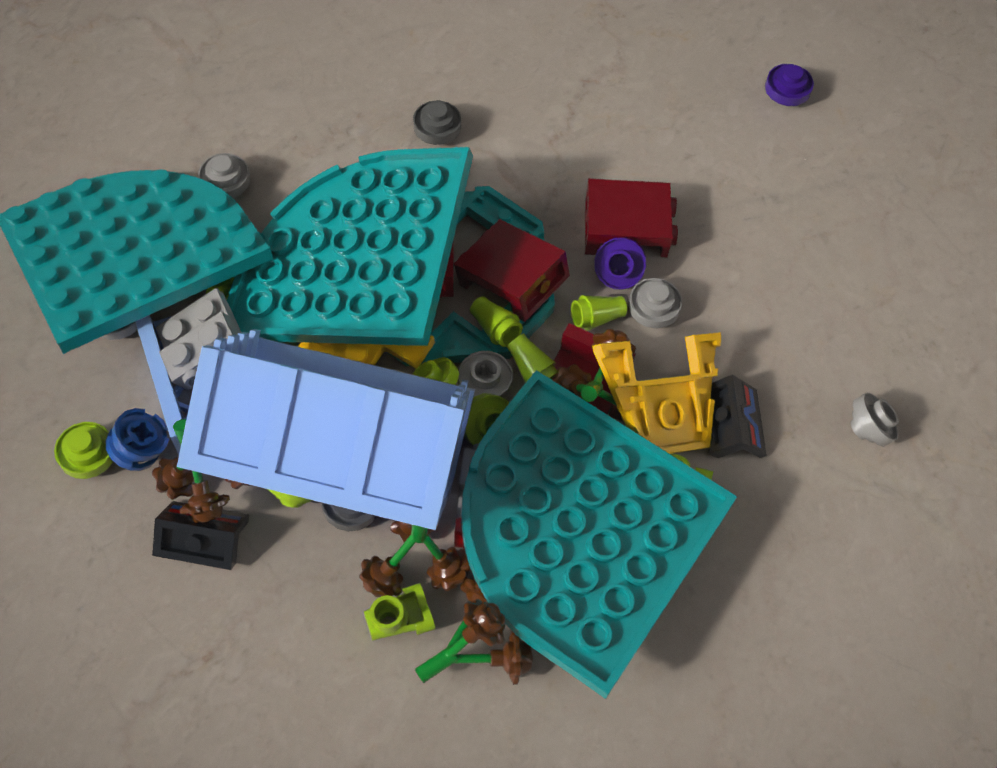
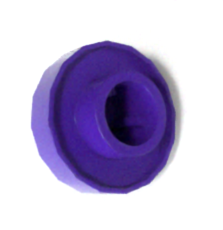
[765,64,814,106]
[594,237,647,290]

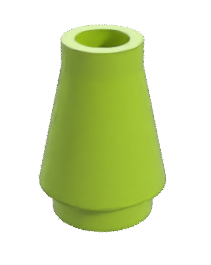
[571,295,627,331]
[470,296,523,347]
[507,334,557,383]

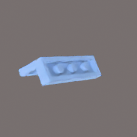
[135,315,193,455]

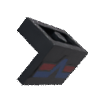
[709,374,767,458]
[152,501,249,570]

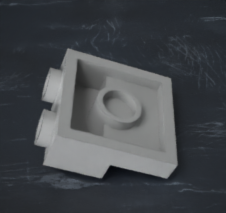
[156,288,241,391]

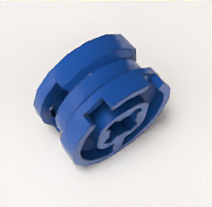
[105,408,169,471]

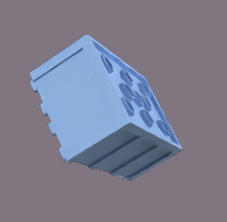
[177,329,475,530]

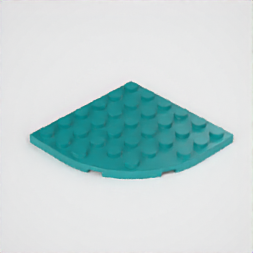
[227,147,473,346]
[0,169,273,354]
[461,370,737,699]

